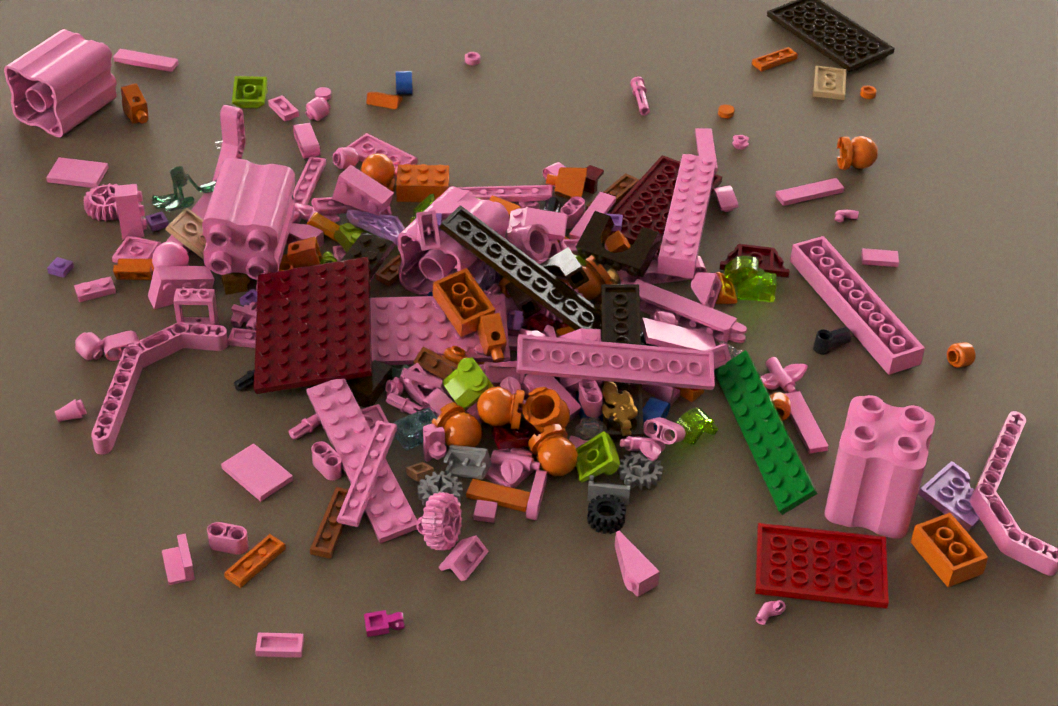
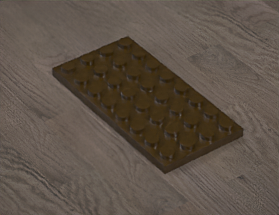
[767,0,895,72]

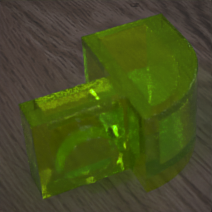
[725,256,766,289]
[671,407,719,445]

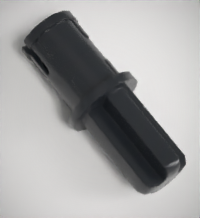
[234,369,255,391]

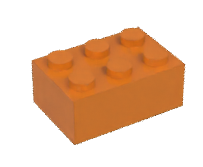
[396,164,449,203]
[433,268,496,337]
[911,513,989,587]

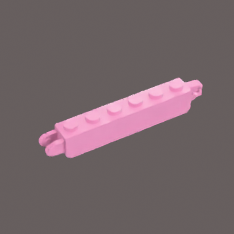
[621,279,747,344]

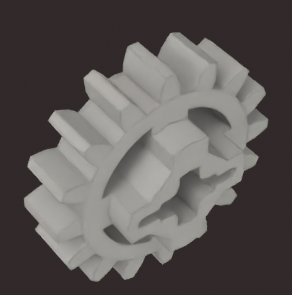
[618,451,663,490]
[418,471,463,506]

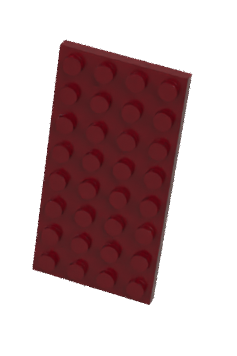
[609,155,722,255]

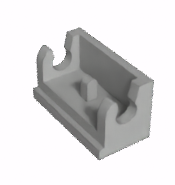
[444,445,492,479]
[587,475,631,505]

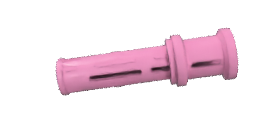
[630,77,650,116]

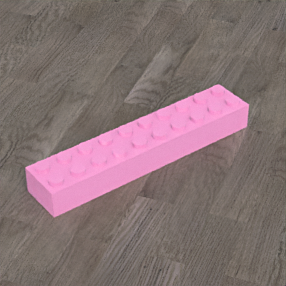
[657,154,717,279]
[790,236,925,375]

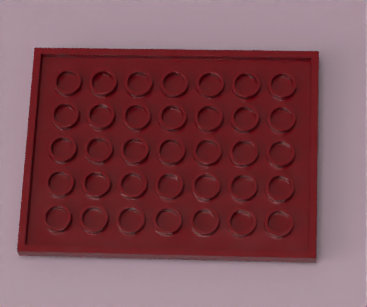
[254,257,372,394]

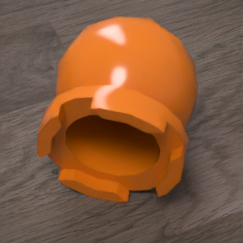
[837,136,878,170]
[361,153,396,192]
[566,255,614,301]
[477,387,525,430]
[522,387,570,433]
[431,402,483,447]
[528,424,578,476]

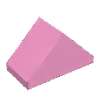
[416,210,441,251]

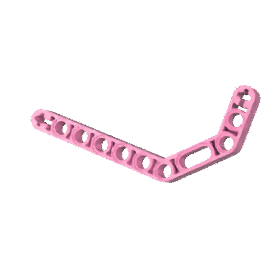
[166,105,246,253]
[91,322,228,455]
[970,411,1058,576]

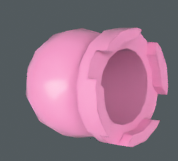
[506,224,552,261]
[152,241,189,268]

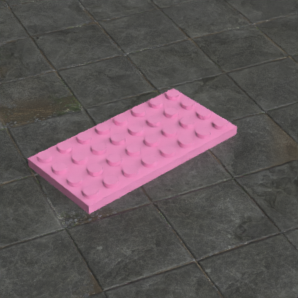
[370,294,510,365]

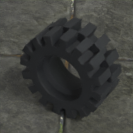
[587,494,626,534]

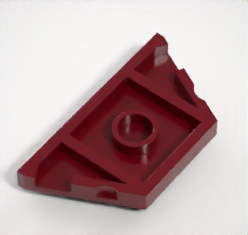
[719,244,790,278]
[492,421,541,449]

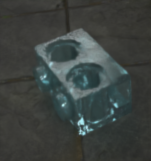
[394,407,437,451]

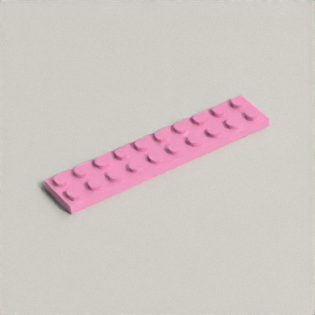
[517,334,715,390]
[306,379,418,544]

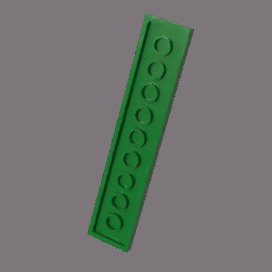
[714,350,818,515]

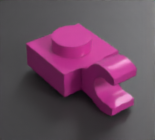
[364,610,405,637]

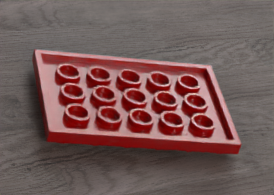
[755,523,889,609]

